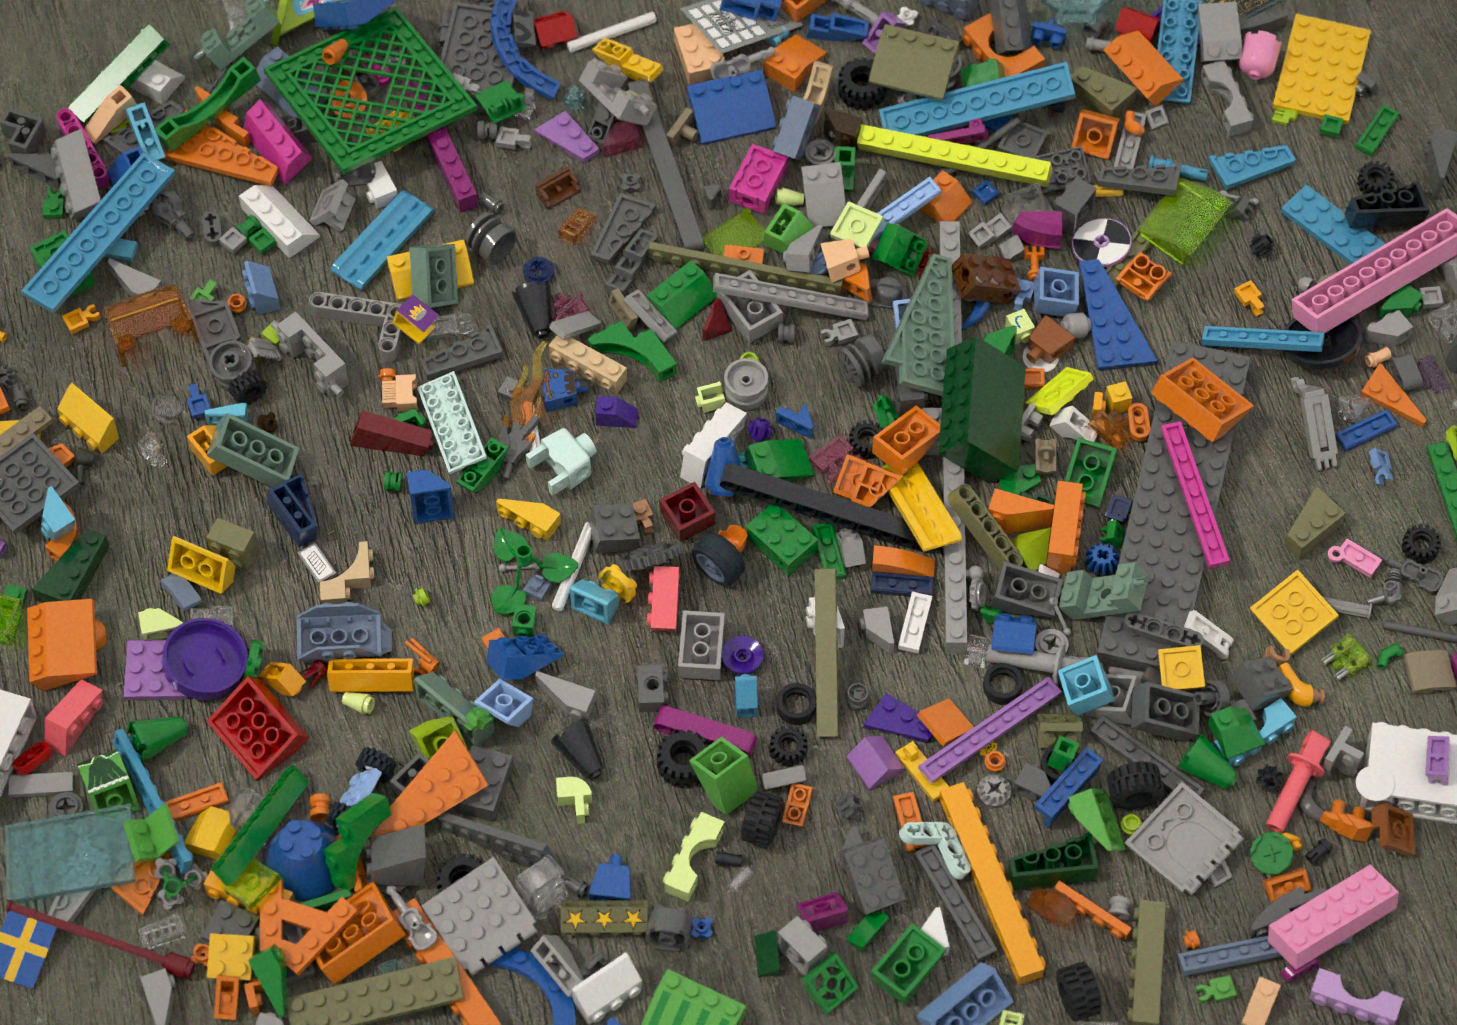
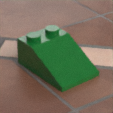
[1065,437,1119,507]
[744,439,814,482]
[871,923,946,1006]

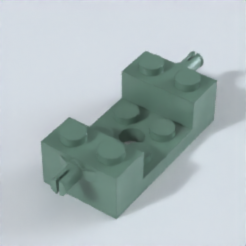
[193,0,280,70]
[1059,562,1149,620]

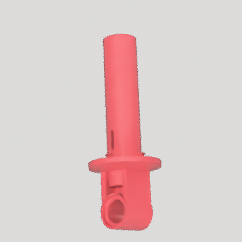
[1265,729,1331,834]

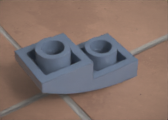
[161,574,202,611]

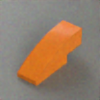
[872,545,935,577]

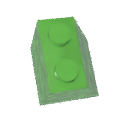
[689,737,758,815]

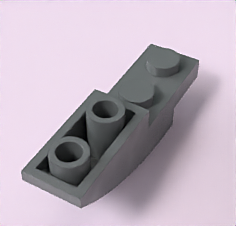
[1249,887,1327,939]

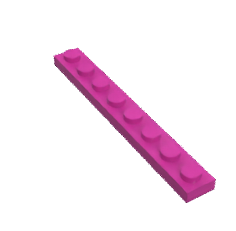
[1160,421,1230,569]

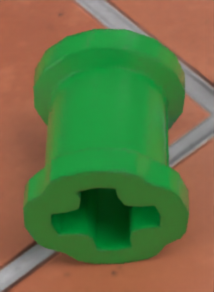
[235,215,261,240]

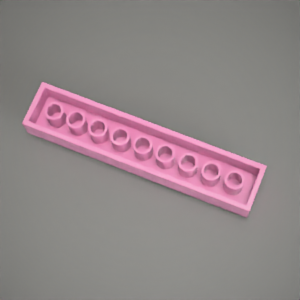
[1292,208,1457,333]

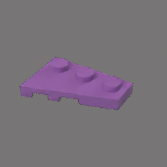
[534,111,599,163]

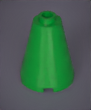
[127,716,189,762]
[1176,733,1238,789]

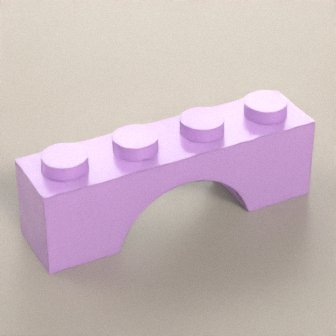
[1309,968,1403,1025]

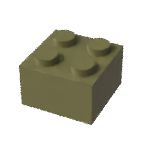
[206,518,259,571]

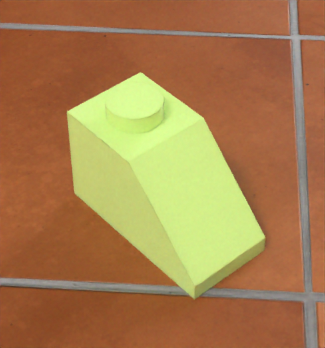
[138,608,183,640]

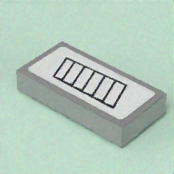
[298,543,337,586]

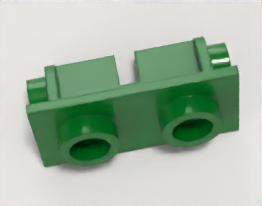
[872,394,898,429]

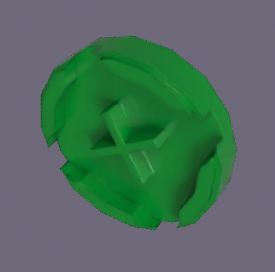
[1250,832,1294,875]

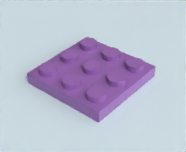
[124,640,188,700]

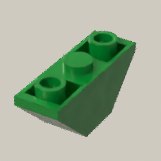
[456,437,509,493]

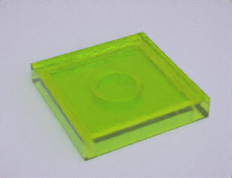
[223,858,282,910]

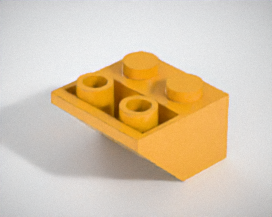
[187,425,228,476]

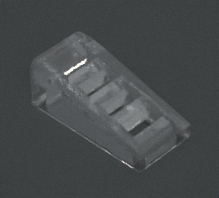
[138,913,186,950]

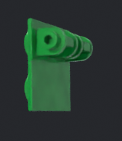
[474,80,527,124]

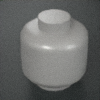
[1060,313,1091,339]

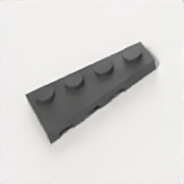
[103,100,185,155]
[591,193,656,264]

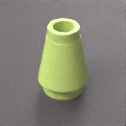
[775,187,804,207]
[342,692,375,714]

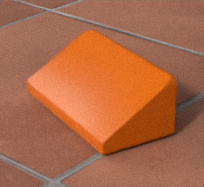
[1262,868,1312,903]

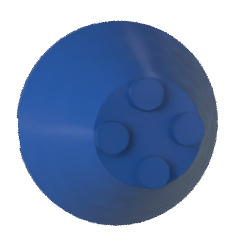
[262,820,339,901]

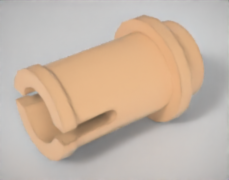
[1364,347,1392,368]

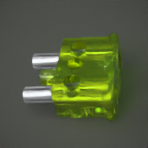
[1321,633,1371,680]

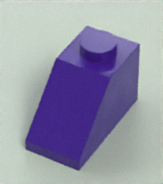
[595,396,638,428]

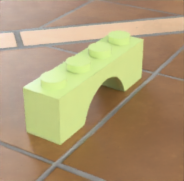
[663,812,725,902]

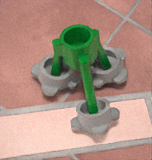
[154,858,208,910]

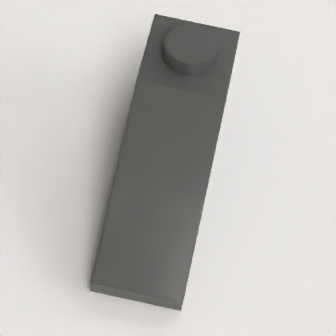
[8,153,62,189]

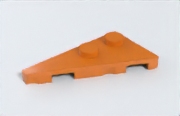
[1361,363,1426,427]

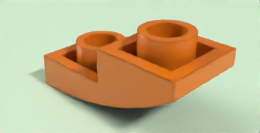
[782,783,813,827]

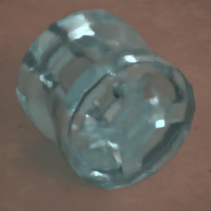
[563,86,586,110]

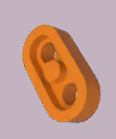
[1127,403,1151,442]

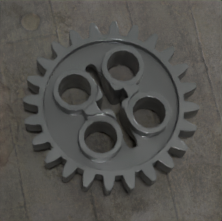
[616,541,683,571]

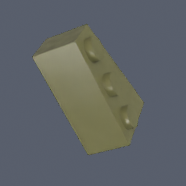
[1071,66,1138,118]
[1284,486,1346,560]

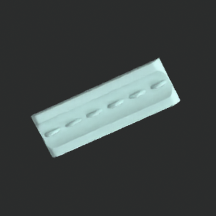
[417,371,487,474]

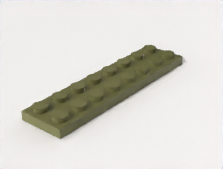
[287,957,465,1025]

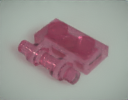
[809,434,862,483]

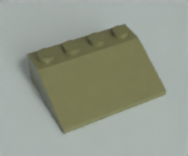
[869,24,959,101]

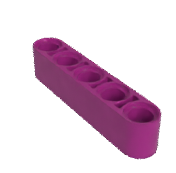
[653,706,758,758]

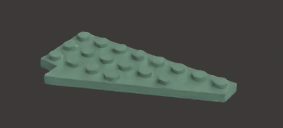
[882,254,955,396]

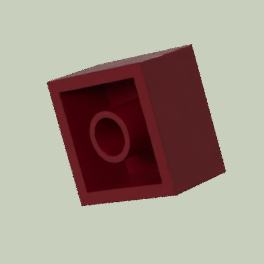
[659,481,716,542]

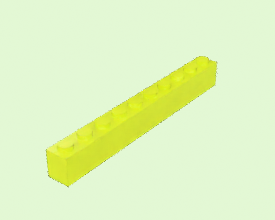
[857,124,1052,187]

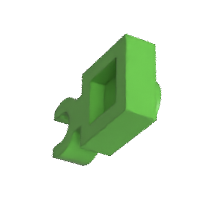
[1195,975,1237,1003]

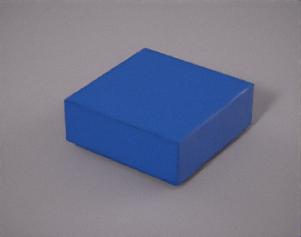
[972,180,1000,206]

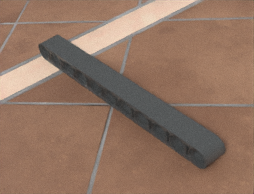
[626,79,704,251]

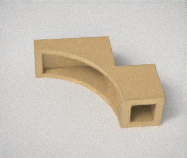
[320,541,375,604]

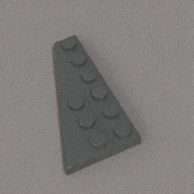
[437,812,565,883]

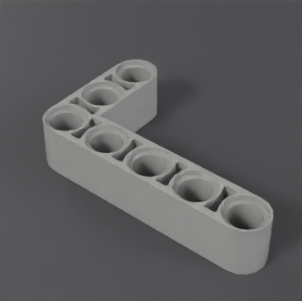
[309,292,404,362]

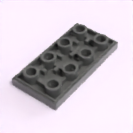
[1011,146,1092,201]

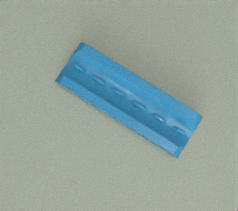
[1158,0,1202,103]
[330,190,435,291]

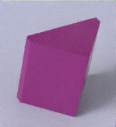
[796,892,848,932]

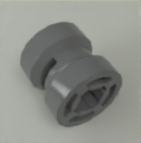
[1083,12,1109,39]
[477,120,498,140]
[847,683,868,711]

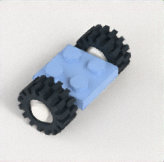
[326,747,397,832]

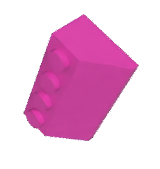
[243,99,313,185]

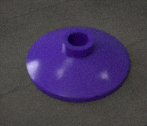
[722,636,763,674]

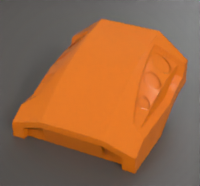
[1116,252,1172,302]

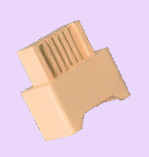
[382,374,418,412]

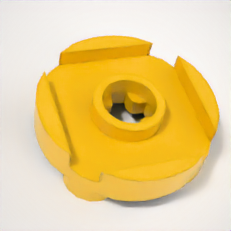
[598,564,637,603]

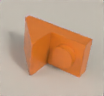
[214,975,241,1020]

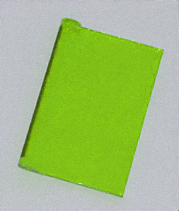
[702,207,765,256]

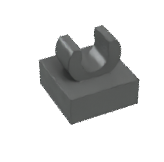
[1355,71,1378,97]
[1226,195,1253,221]

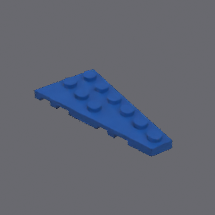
[1079,259,1158,371]

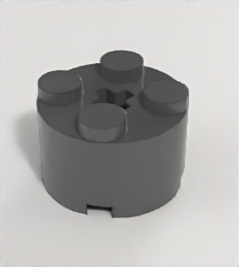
[645,905,692,952]

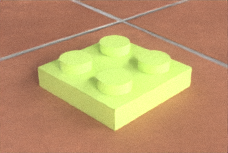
[830,201,884,249]

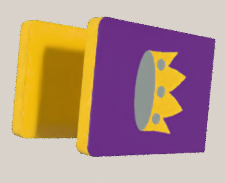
[392,294,439,344]

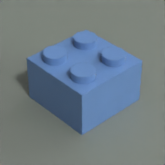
[1034,267,1079,317]

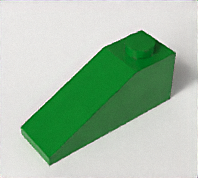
[248,944,288,1017]

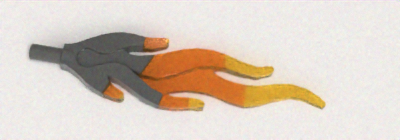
[499,341,547,480]

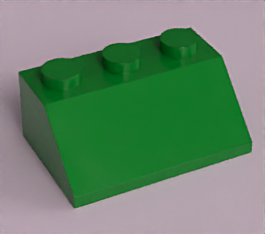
[647,261,717,330]

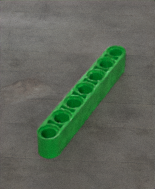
[211,765,309,886]

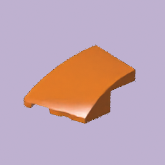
[833,454,902,507]

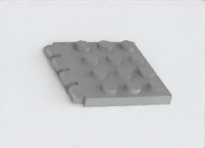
[1125,782,1244,895]
[421,857,538,976]

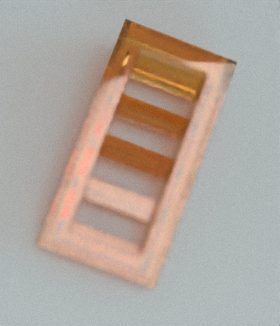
[558,207,596,246]

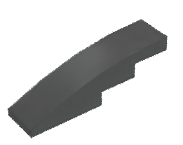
[1238,9,1288,40]
[605,228,658,296]

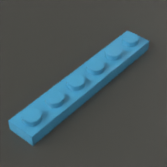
[1202,326,1325,352]

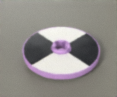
[1072,218,1131,267]

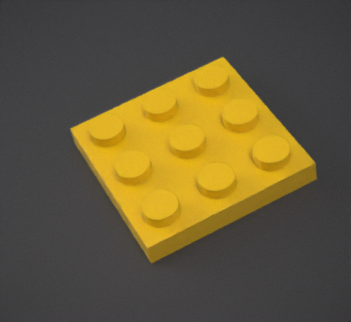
[1250,570,1339,656]

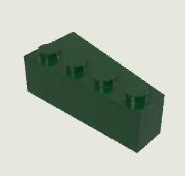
[32,528,110,603]
[1008,832,1099,890]

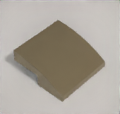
[1403,650,1456,694]

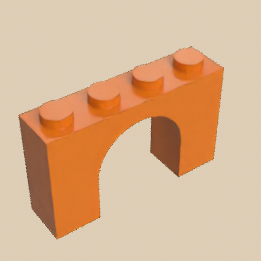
[962,13,1045,77]

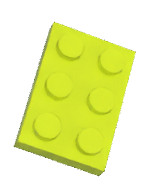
[1025,367,1094,415]

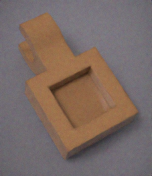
[633,499,654,535]

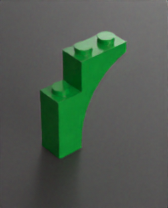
[587,321,677,383]
[323,793,392,891]

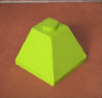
[409,716,468,760]

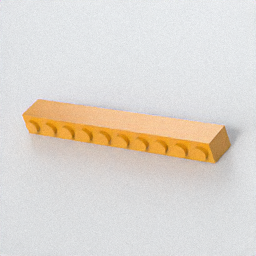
[939,782,1046,985]

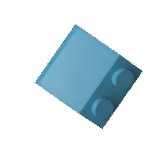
[41,486,75,542]
[570,579,620,624]
[1058,655,1115,716]

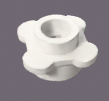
[897,7,918,26]

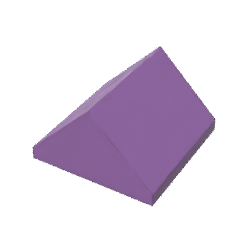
[847,736,905,791]

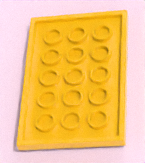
[1272,14,1371,125]

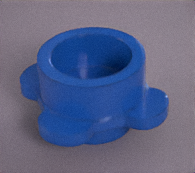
[691,917,713,939]

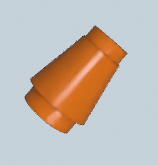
[322,39,348,65]

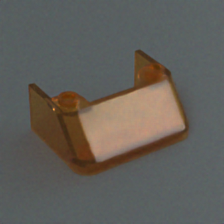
[103,284,199,367]

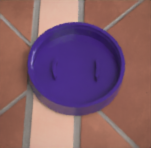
[162,618,248,700]

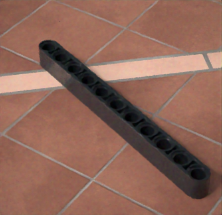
[720,464,933,553]

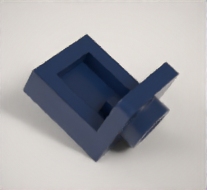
[1104,494,1133,524]

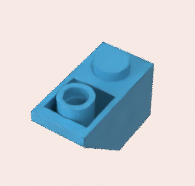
[735,674,758,718]

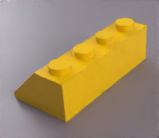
[387,240,474,302]

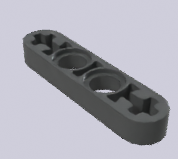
[1124,612,1204,648]

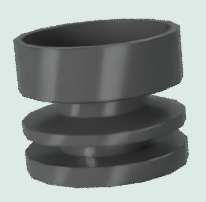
[464,212,517,265]
[837,334,889,387]

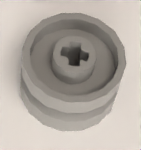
[724,358,768,410]

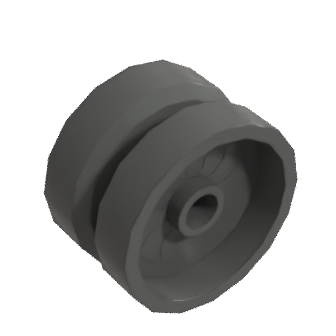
[209,341,258,391]

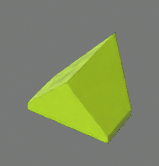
[1011,528,1051,571]

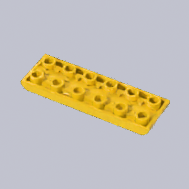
[885,463,962,552]

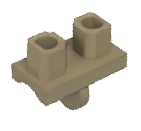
[1035,439,1056,476]

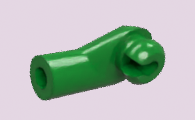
[1377,644,1403,670]

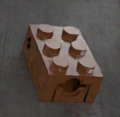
[952,253,1021,304]

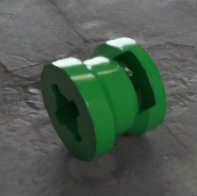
[384,471,403,492]

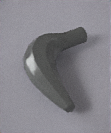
[1300,781,1324,823]

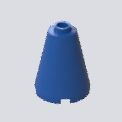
[705,437,741,496]

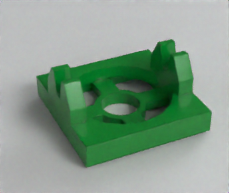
[801,952,859,1014]

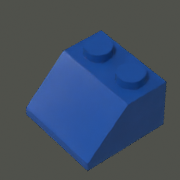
[991,613,1036,654]

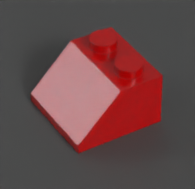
[533,10,578,49]

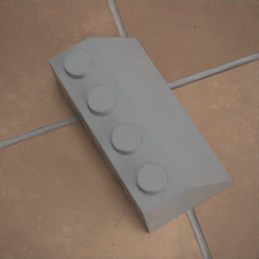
[51,130,101,220]

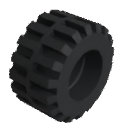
[838,57,886,110]
[657,729,709,788]
[1107,761,1164,810]
[741,790,784,849]
[436,853,482,894]
[1056,961,1102,1022]

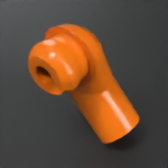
[1125,111,1145,136]

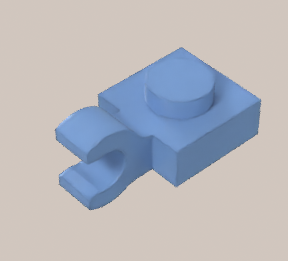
[1013,278,1034,311]
[1369,448,1393,486]

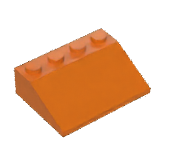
[1151,357,1254,442]
[27,599,97,691]
[302,881,406,985]

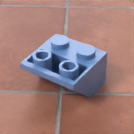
[242,261,280,315]

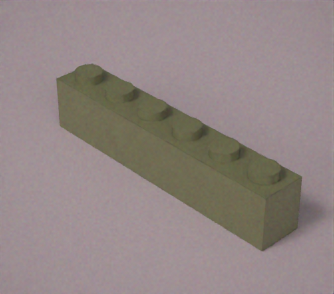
[1127,900,1166,1025]

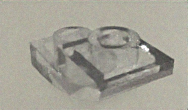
[188,606,234,627]

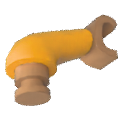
[1263,645,1325,707]

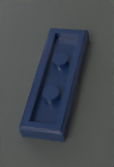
[870,572,934,597]

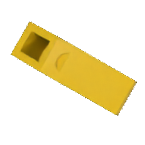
[496,499,561,541]

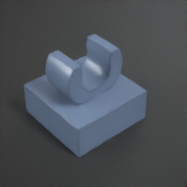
[523,574,552,602]

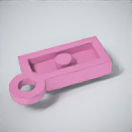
[1327,539,1382,578]

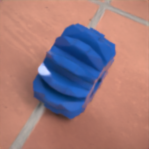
[1084,541,1120,577]

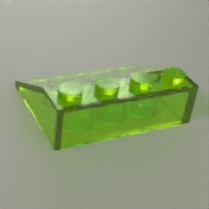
[1137,177,1233,266]

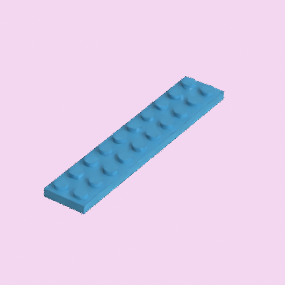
[879,62,1076,137]
[21,152,176,313]

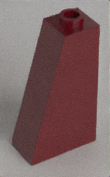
[350,410,434,457]

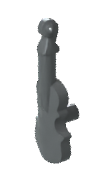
[1374,551,1443,594]

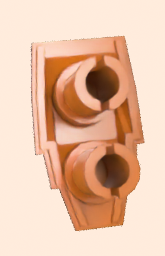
[1320,800,1373,842]

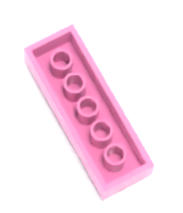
[1268,865,1399,969]

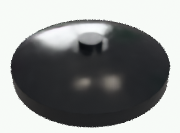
[1283,317,1363,369]

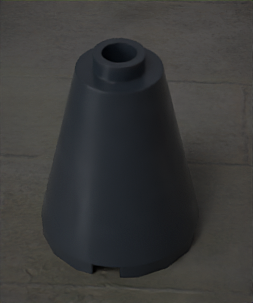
[512,281,552,338]
[551,719,604,780]

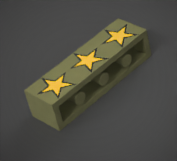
[561,900,648,935]

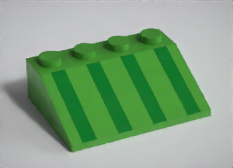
[641,969,746,1025]

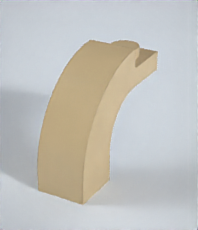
[803,61,834,126]

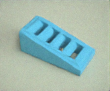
[205,403,248,425]

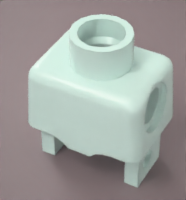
[526,428,597,496]

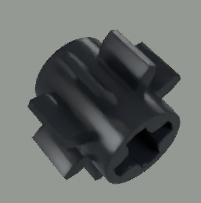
[1250,233,1274,258]
[1256,764,1283,792]

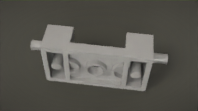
[579,58,657,126]
[271,312,349,397]

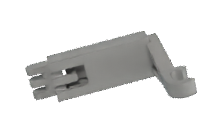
[1291,377,1338,471]

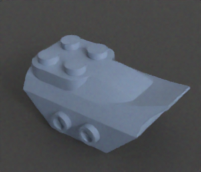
[297,602,392,663]

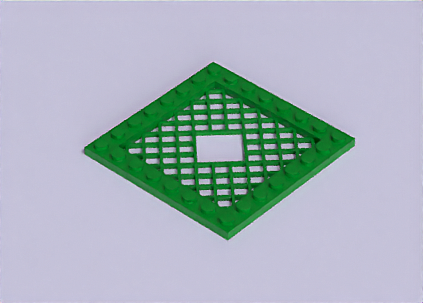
[264,7,477,175]

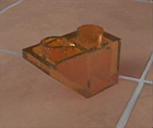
[1025,888,1078,927]

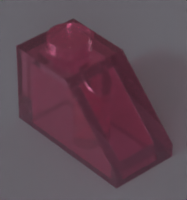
[602,120,641,158]

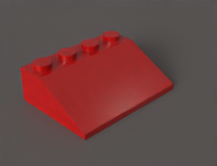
[207,676,310,780]

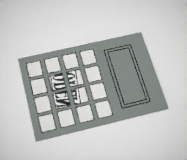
[680,0,803,54]

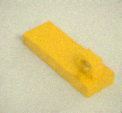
[895,741,949,802]

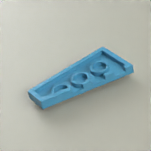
[1208,145,1296,190]

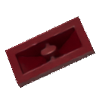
[702,298,732,341]

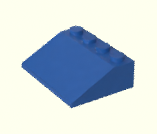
[313,0,397,30]
[687,70,776,145]

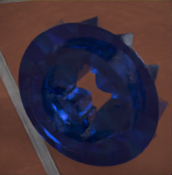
[523,257,554,284]

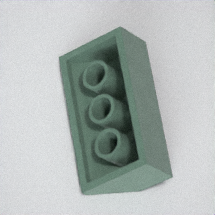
[414,672,495,747]

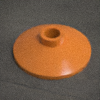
[328,80,367,119]

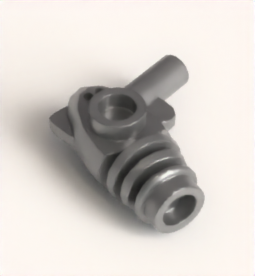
[1367,568,1403,606]

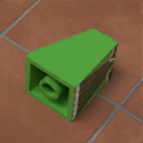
[77,749,141,825]

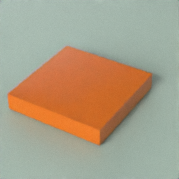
[917,698,974,746]

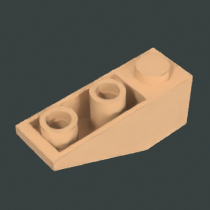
[84,85,137,145]

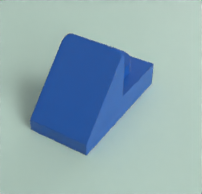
[776,404,813,439]

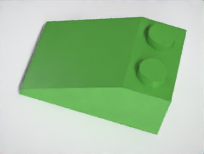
[1069,788,1126,851]

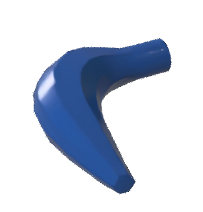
[961,301,991,330]

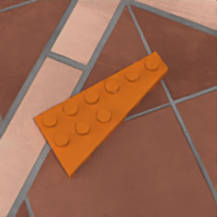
[164,110,279,187]
[370,730,489,838]

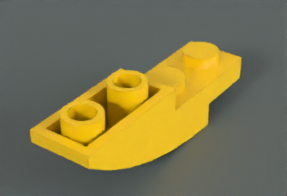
[592,37,663,82]

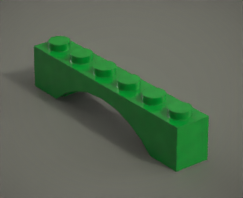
[154,57,261,152]

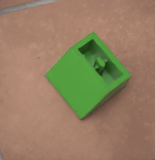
[764,204,815,254]

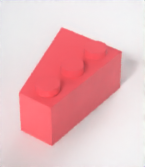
[647,566,680,632]
[44,679,103,757]

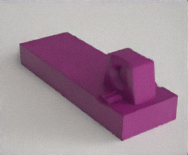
[928,118,989,144]

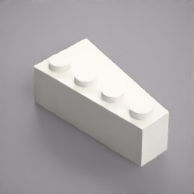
[680,402,747,488]

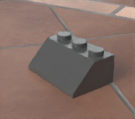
[989,0,1032,55]

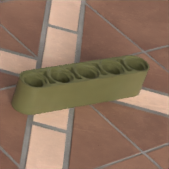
[948,484,1023,570]

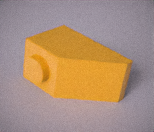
[258,662,306,696]

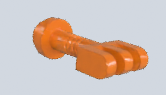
[1024,246,1045,282]

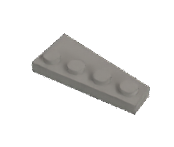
[48,841,116,923]

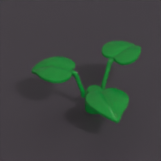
[491,527,579,615]

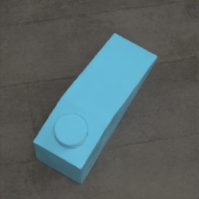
[126,102,165,160]

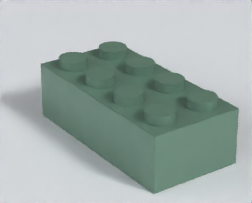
[207,413,299,487]

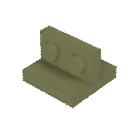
[1037,713,1083,748]

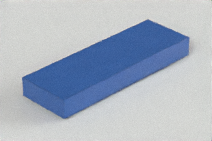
[1335,409,1398,452]

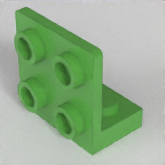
[123,804,179,862]

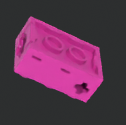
[729,144,788,214]

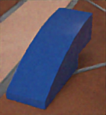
[720,0,782,21]
[807,13,869,41]

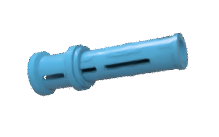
[1148,155,1208,182]

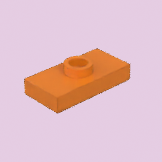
[724,244,764,264]

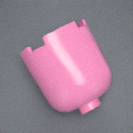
[1239,31,1282,80]

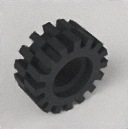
[1357,161,1394,195]
[228,369,268,405]
[849,420,883,460]
[1402,524,1441,564]
[770,725,808,767]

